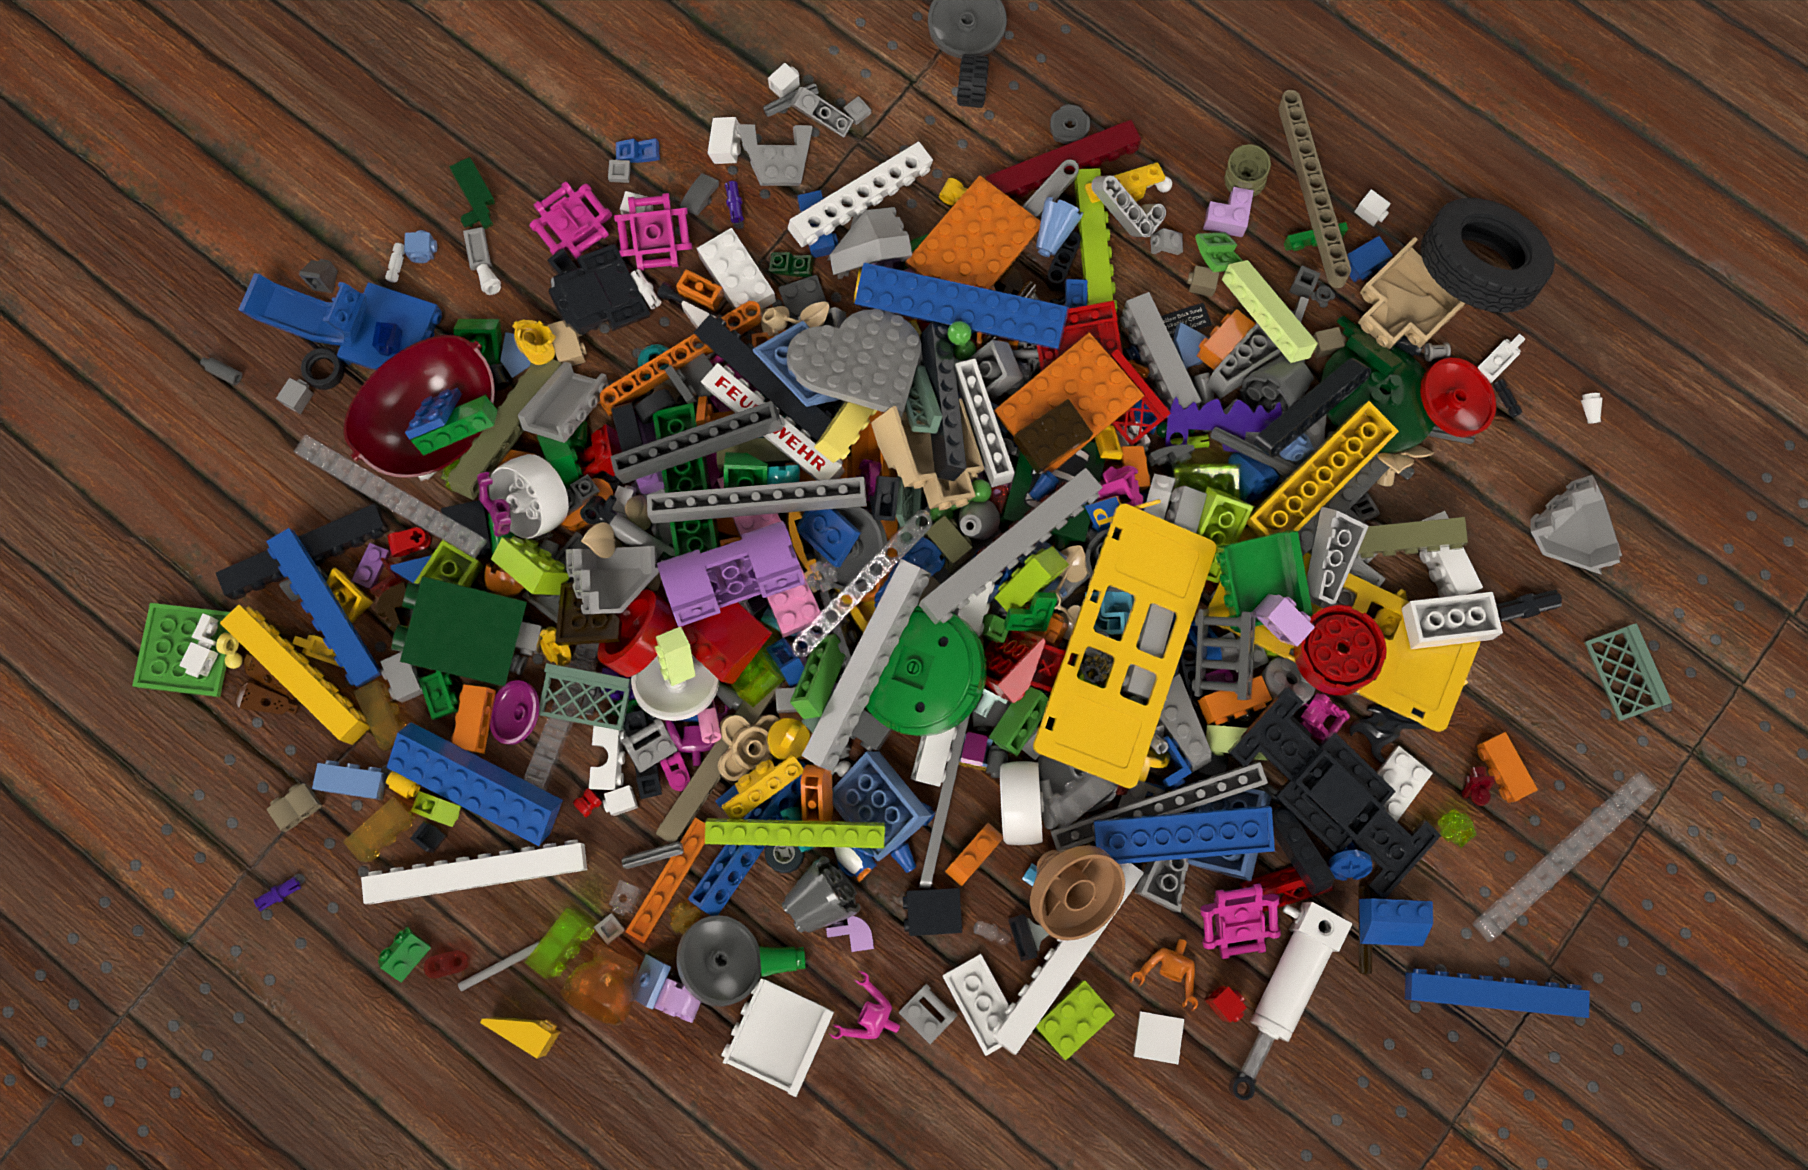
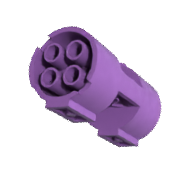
[657,521,805,627]

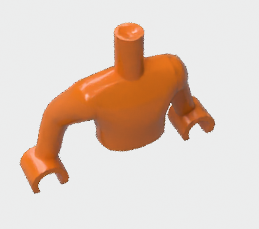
[1129,939,1198,1011]

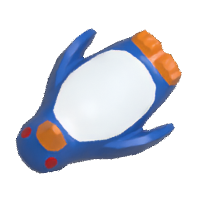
[832,847,877,882]

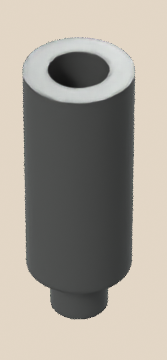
[200,357,242,385]

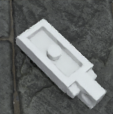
[1477,334,1525,384]

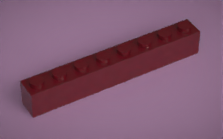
[985,120,1141,199]

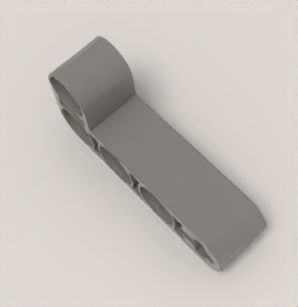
[1092,176,1166,237]

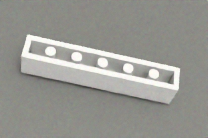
[955,359,1014,487]

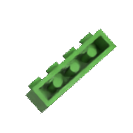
[790,634,845,719]

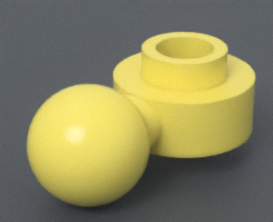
[216,633,243,669]

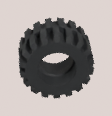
[957,54,989,108]

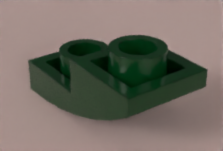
[769,252,815,277]

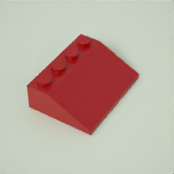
[672,602,772,684]
[984,631,1046,703]

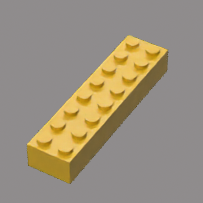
[1246,401,1399,537]
[220,605,371,745]

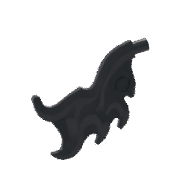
[1349,706,1427,763]

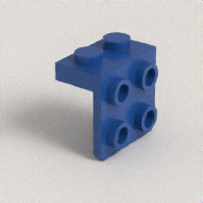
[1159,736,1192,790]

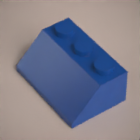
[1359,899,1433,946]

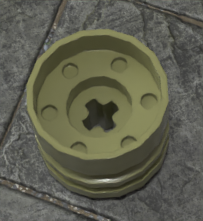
[1224,144,1271,198]

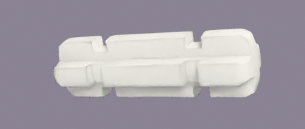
[385,243,405,283]

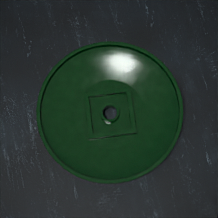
[1320,346,1435,453]

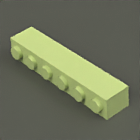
[1222,260,1318,363]

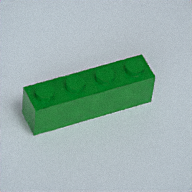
[411,395,498,455]

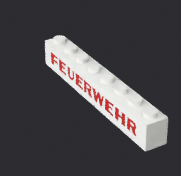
[701,363,845,481]

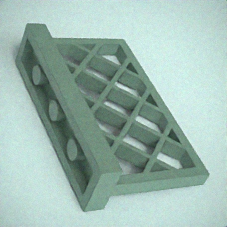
[896,475,923,542]
[1584,623,1672,721]
[539,663,632,731]

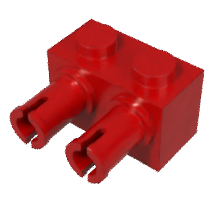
[580,424,622,479]

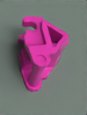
[1097,465,1143,510]
[1300,693,1350,744]

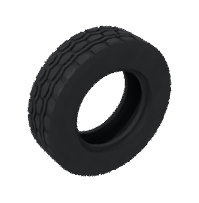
[1420,198,1555,313]

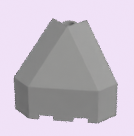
[827,207,912,279]
[1531,475,1622,575]
[566,546,659,614]

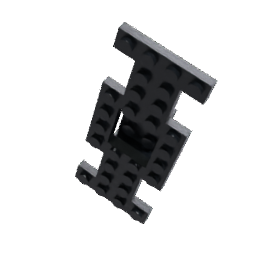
[1228,687,1442,899]

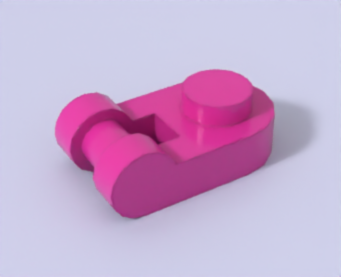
[660,751,691,792]

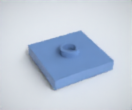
[628,954,671,1009]

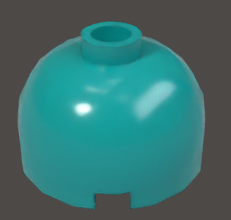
[767,465,800,485]

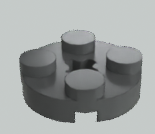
[1050,105,1090,145]

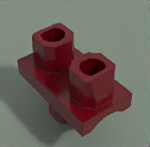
[1462,767,1495,806]

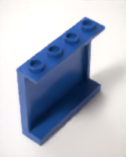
[337,282,442,370]

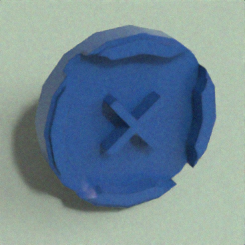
[1327,841,1373,881]

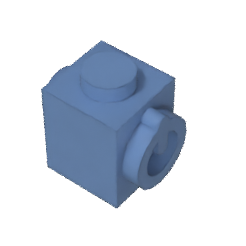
[404,230,437,263]

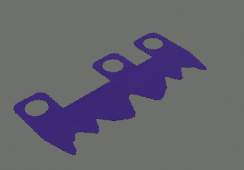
[1165,397,1282,452]

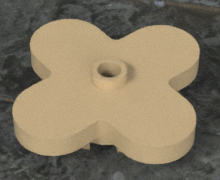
[718,714,782,781]

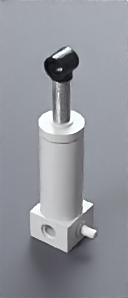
[1229,902,1352,1101]

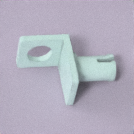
[974,689,1008,718]

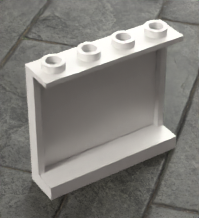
[722,978,834,1097]

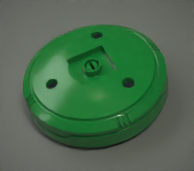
[866,604,987,736]

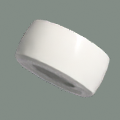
[488,454,569,539]
[1000,761,1044,845]

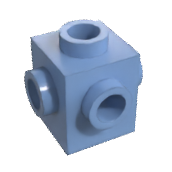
[1280,433,1315,464]

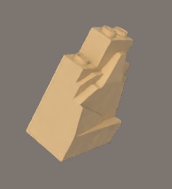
[1358,237,1465,350]
[871,398,985,510]

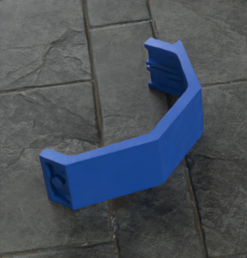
[238,273,368,347]

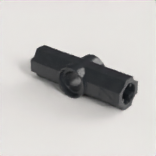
[1496,589,1562,623]

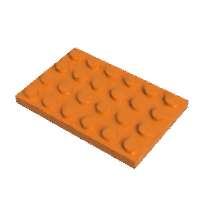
[905,175,1041,290]
[993,332,1144,473]

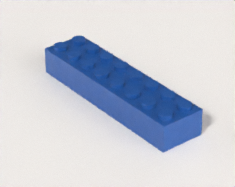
[386,722,563,846]

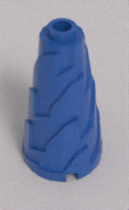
[874,536,946,608]

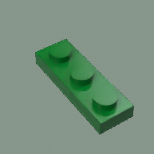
[1284,222,1348,251]

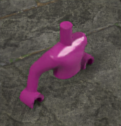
[477,472,511,537]
[664,705,729,766]

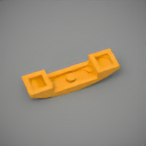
[785,512,822,580]

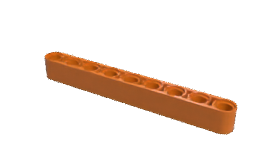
[600,301,762,412]

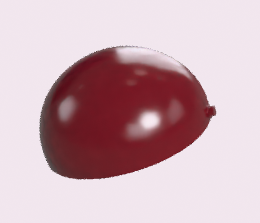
[343,335,495,478]

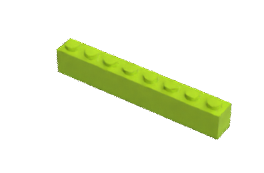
[1074,168,1117,312]
[705,818,885,848]

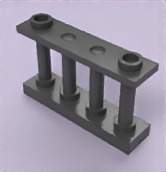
[1192,609,1256,700]

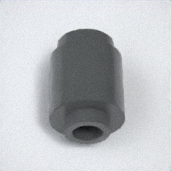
[986,746,1008,778]

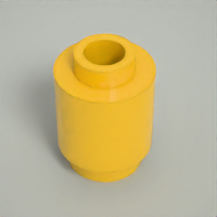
[386,771,421,799]

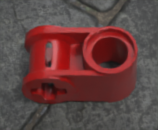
[387,527,432,557]

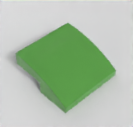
[1195,232,1242,272]

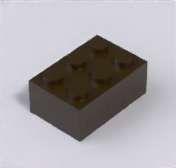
[1013,399,1093,474]

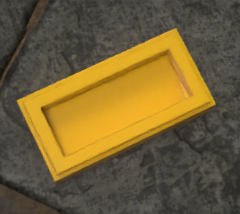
[1095,426,1123,460]

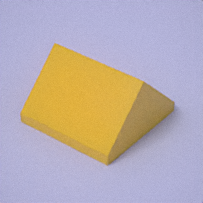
[327,568,373,623]

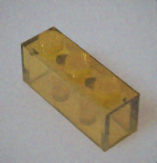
[354,680,407,751]
[343,797,416,862]

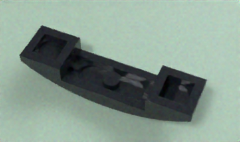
[624,710,662,799]

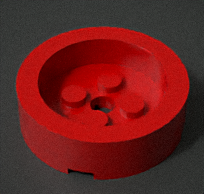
[598,590,675,677]
[1294,605,1387,695]

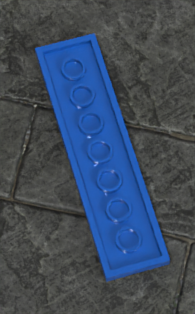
[1093,806,1275,864]

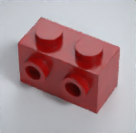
[1205,986,1247,1023]

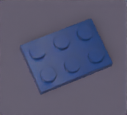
[405,387,462,439]
[796,509,861,567]

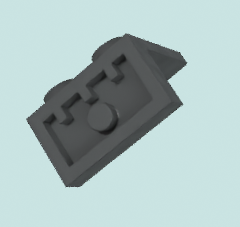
[665,353,713,407]

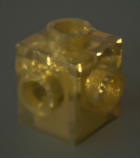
[669,901,702,935]

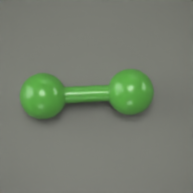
[948,321,976,361]
[930,479,992,523]

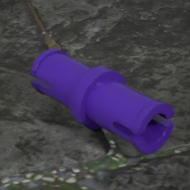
[725,181,744,223]
[254,876,301,912]

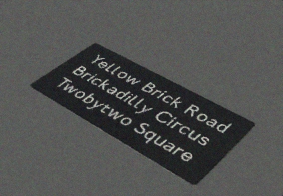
[1161,303,1212,338]

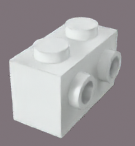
[708,117,741,164]

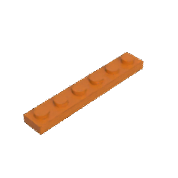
[626,818,705,943]

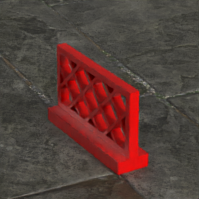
[1110,349,1171,446]

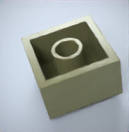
[924,516,973,574]

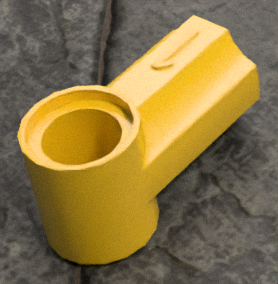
[939,178,967,205]

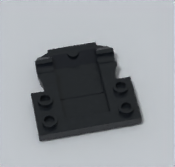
[548,244,650,335]

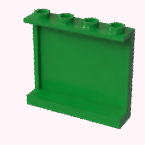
[1216,530,1313,633]

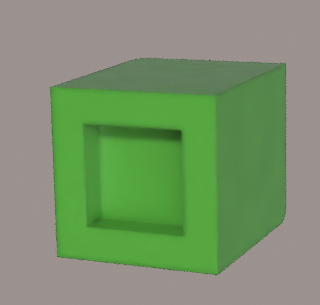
[981,614,1008,643]

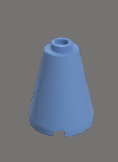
[1036,197,1083,257]

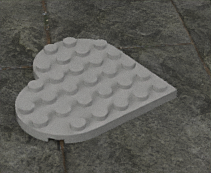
[786,309,921,417]

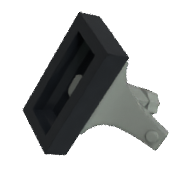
[1008,914,1049,962]

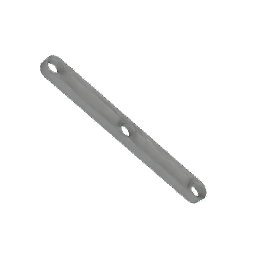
[1022,160,1079,219]
[919,716,969,890]

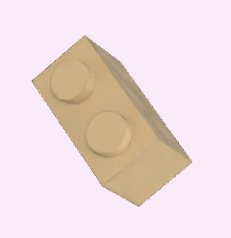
[548,321,587,366]

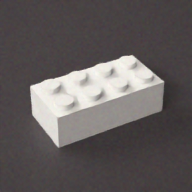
[697,228,776,316]
[1419,511,1483,598]
[1402,592,1503,649]

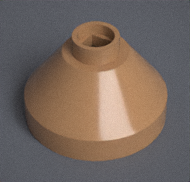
[1030,845,1125,941]

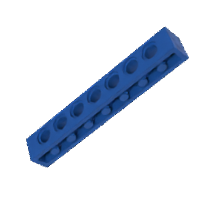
[688,760,806,916]

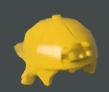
[512,319,556,365]

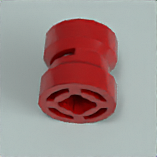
[572,787,603,818]

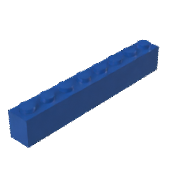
[266,528,382,688]
[1405,969,1590,1018]

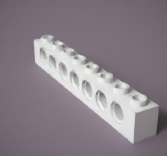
[788,142,933,247]

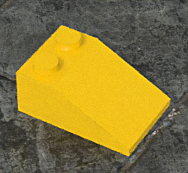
[480,1017,560,1058]

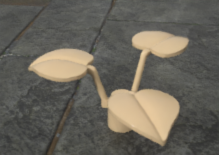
[761,302,829,337]
[1376,445,1434,486]
[581,495,661,592]
[1024,545,1087,640]

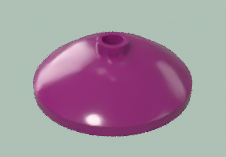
[490,680,540,745]

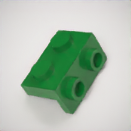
[418,670,459,720]
[378,927,431,982]

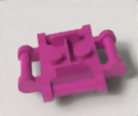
[530,181,612,259]
[614,193,692,271]
[1200,883,1281,959]

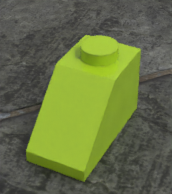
[411,791,461,827]

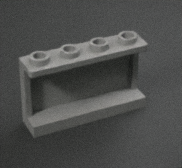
[518,362,609,443]

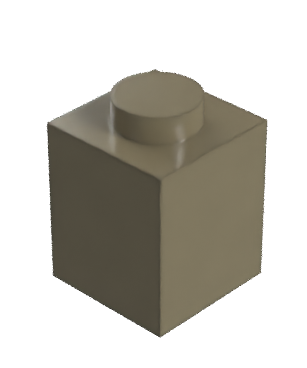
[1187,266,1219,297]
[1312,327,1346,358]

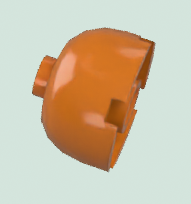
[484,563,524,596]

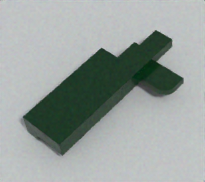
[449,157,495,229]
[1337,316,1403,376]

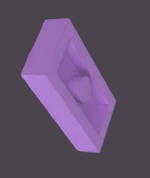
[351,543,391,590]

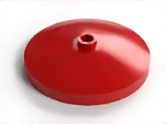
[1420,358,1496,438]

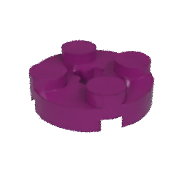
[856,459,881,502]

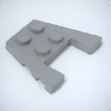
[735,124,812,186]

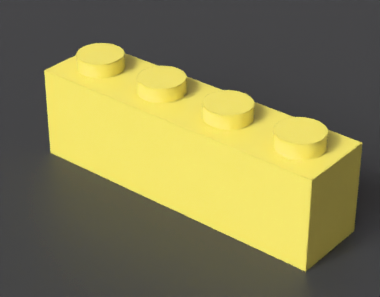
[814,401,878,464]

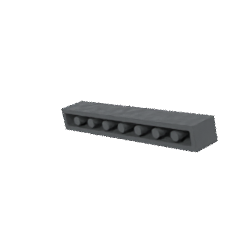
[610,401,783,484]

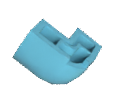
[1085,591,1134,634]

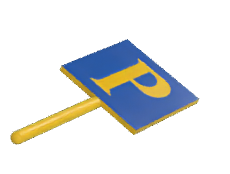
[1085,496,1161,533]

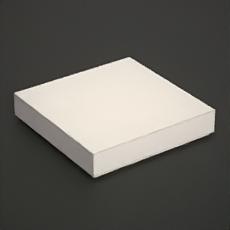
[1133,1011,1184,1064]

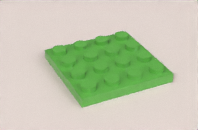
[132,603,230,697]

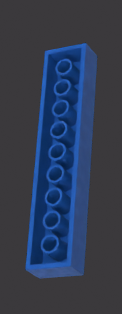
[854,263,1069,350]

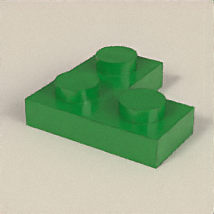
[1004,592,1058,632]

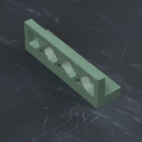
[905,365,942,434]

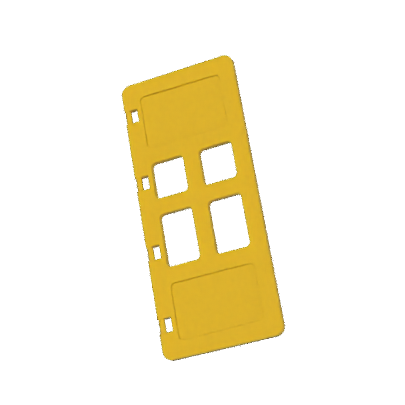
[1033,504,1216,788]
[1207,527,1480,732]

